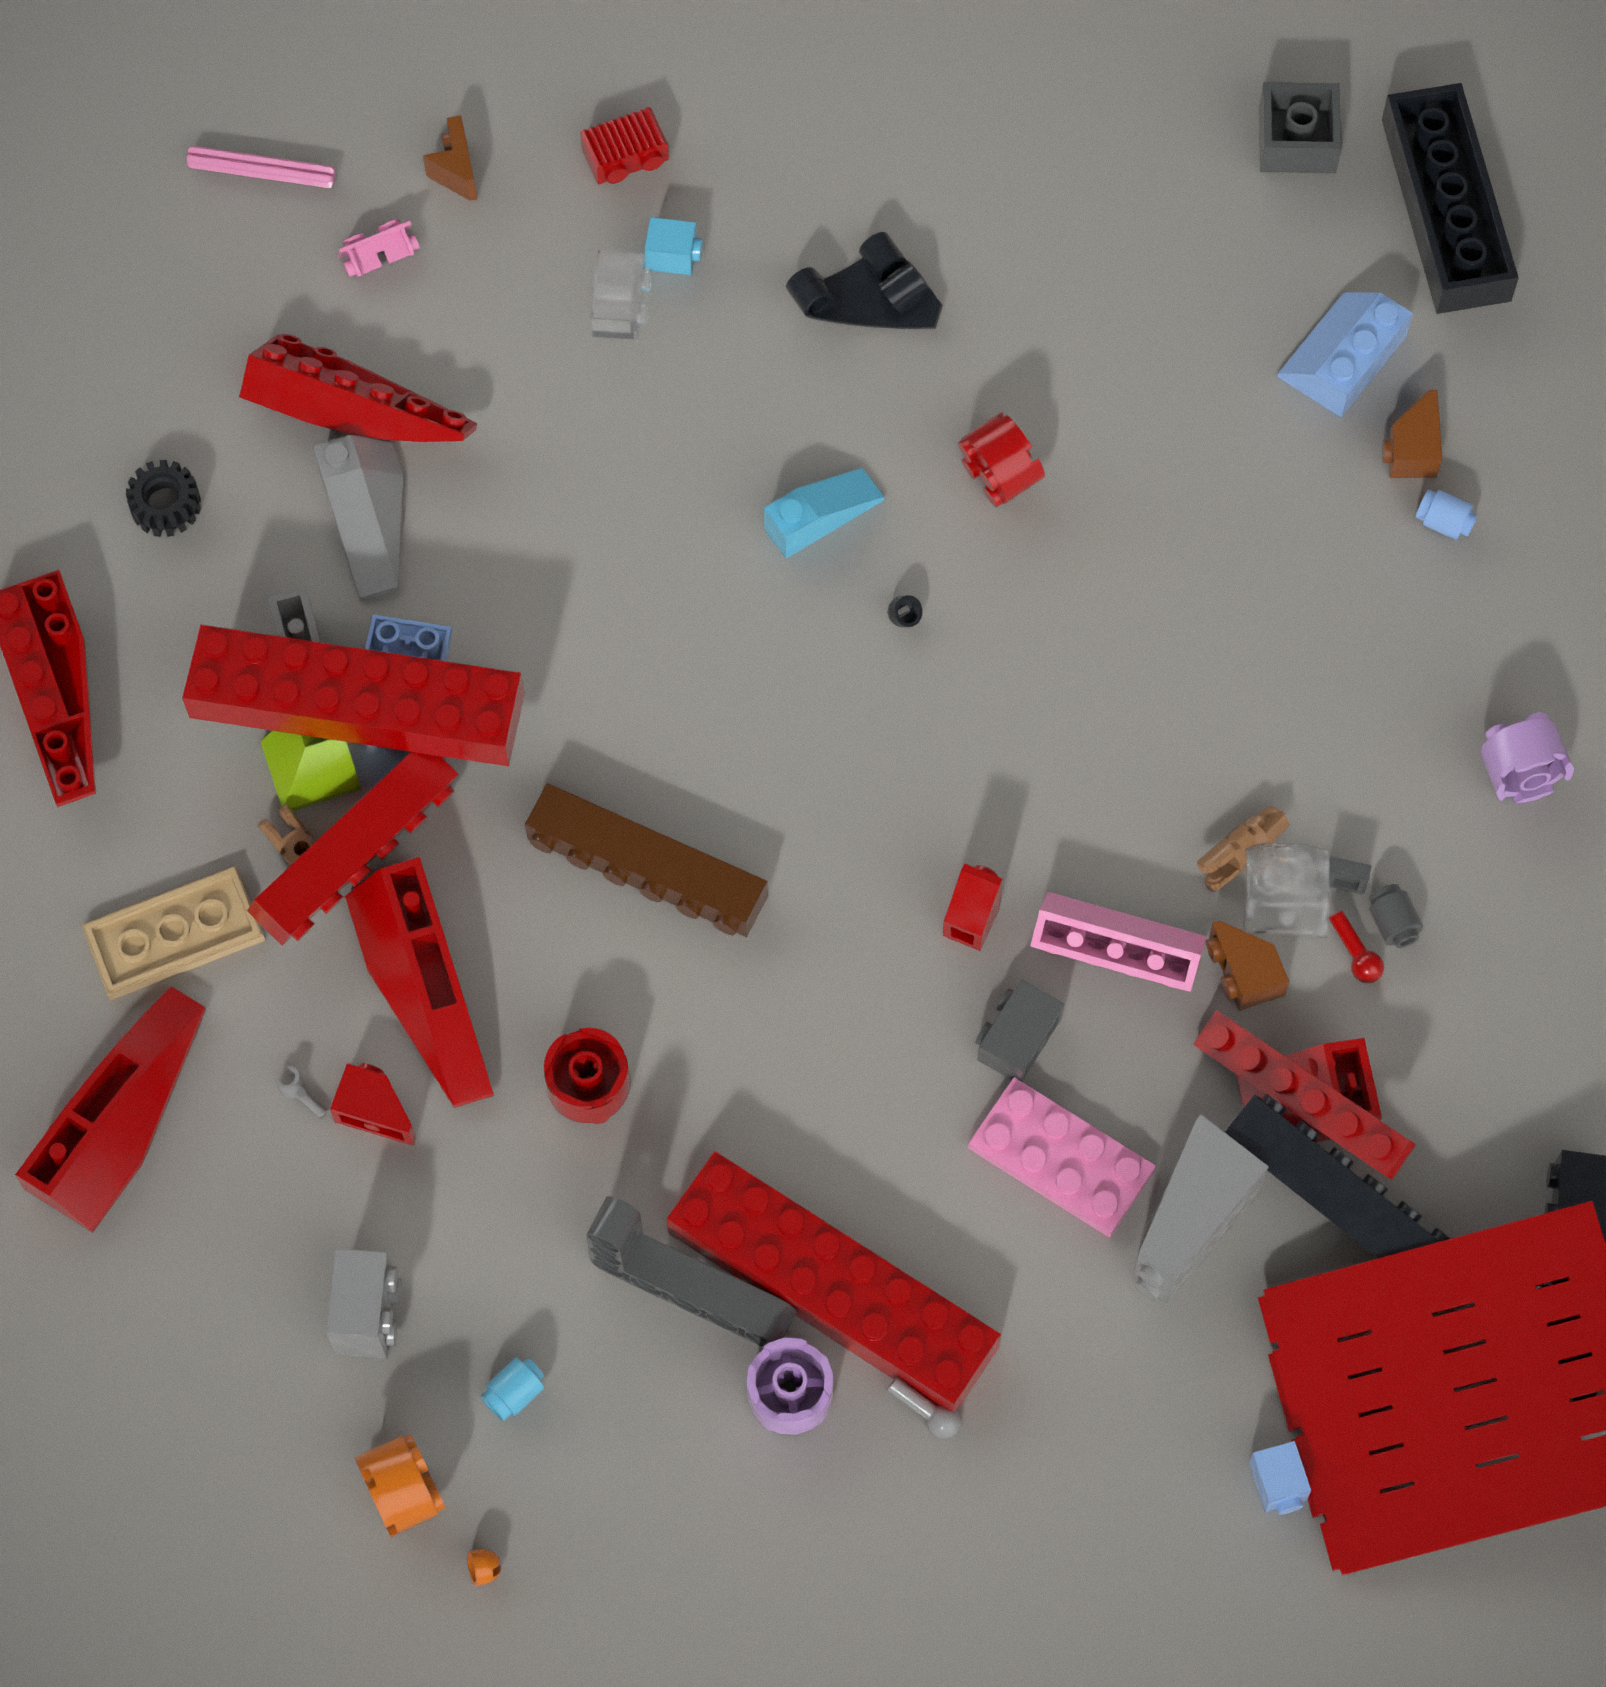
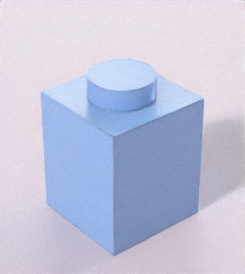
[1249,1441,1311,1515]

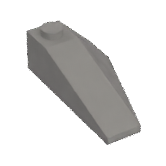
[313,435,404,601]

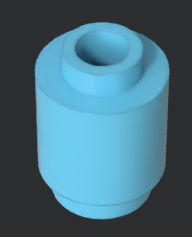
[480,1357,545,1422]

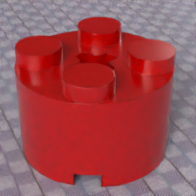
[957,412,1045,507]
[544,1027,630,1124]

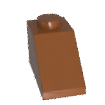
[1382,390,1442,478]

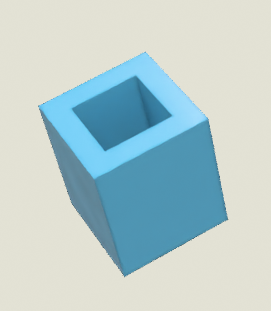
[644,217,703,275]

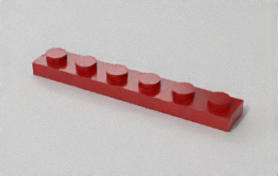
[1193,1010,1416,1180]

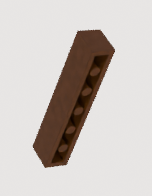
[525,783,768,937]

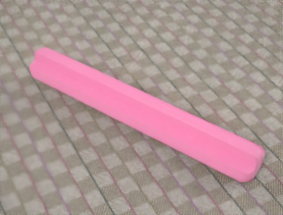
[187,146,336,188]

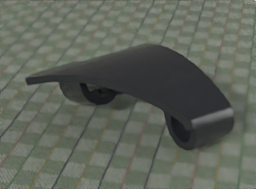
[786,232,943,329]

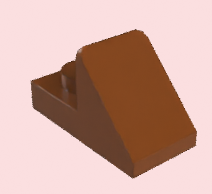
[423,115,477,201]

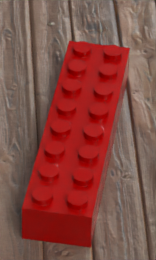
[182,624,525,767]
[666,1151,1001,1413]

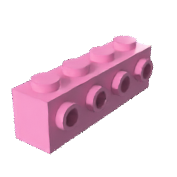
[1030,891,1207,992]

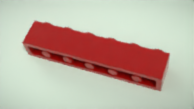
[247,752,459,946]

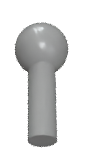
[887,1377,961,1439]

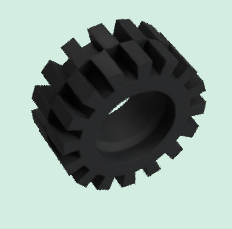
[126,460,201,537]

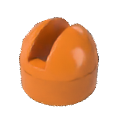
[467,1549,501,1587]

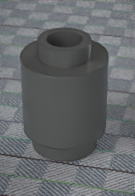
[1369,884,1423,948]

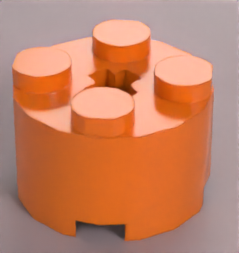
[354,1434,445,1537]

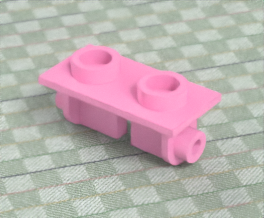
[338,219,420,278]

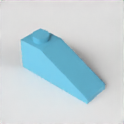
[764,468,884,559]

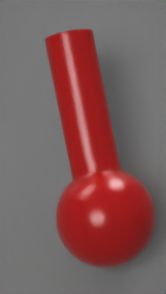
[1328,910,1384,983]

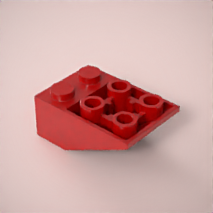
[1236,1038,1382,1142]

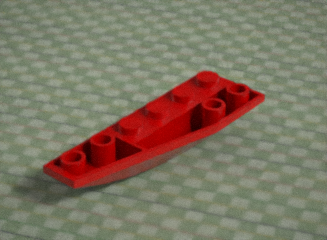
[239,334,478,442]
[0,570,96,807]
[345,857,494,1108]
[15,986,206,1233]

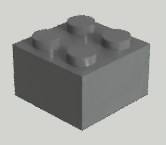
[1259,82,1341,173]

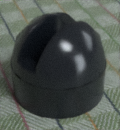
[887,595,923,628]

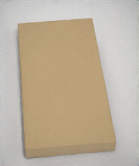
[81,865,266,1001]

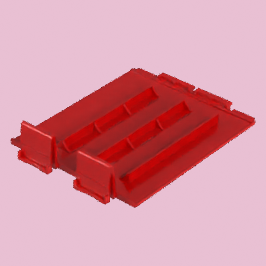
[1258,1201,1606,1576]

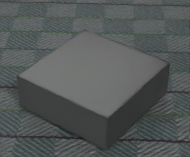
[1324,857,1372,894]

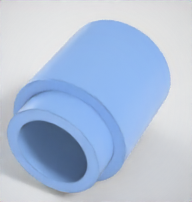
[1415,489,1478,541]

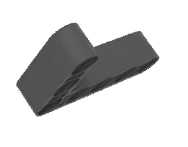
[586,1196,797,1347]

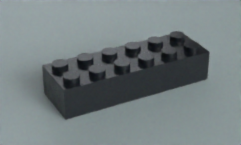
[1382,83,1519,314]

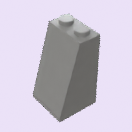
[1133,1114,1269,1305]

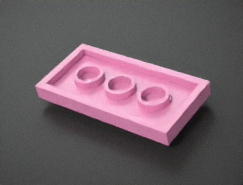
[968,1077,1156,1238]

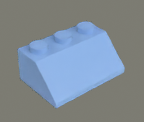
[1277,292,1413,418]

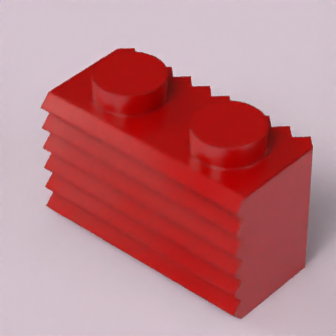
[580,107,669,185]

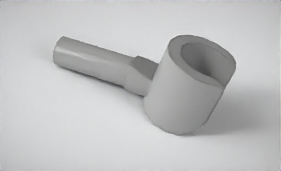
[275,1066,327,1119]

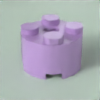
[1480,712,1574,804]
[747,1338,833,1435]

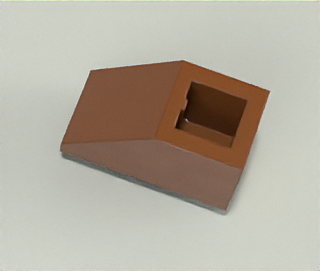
[1206,921,1289,1011]

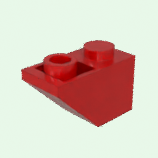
[943,863,1003,951]

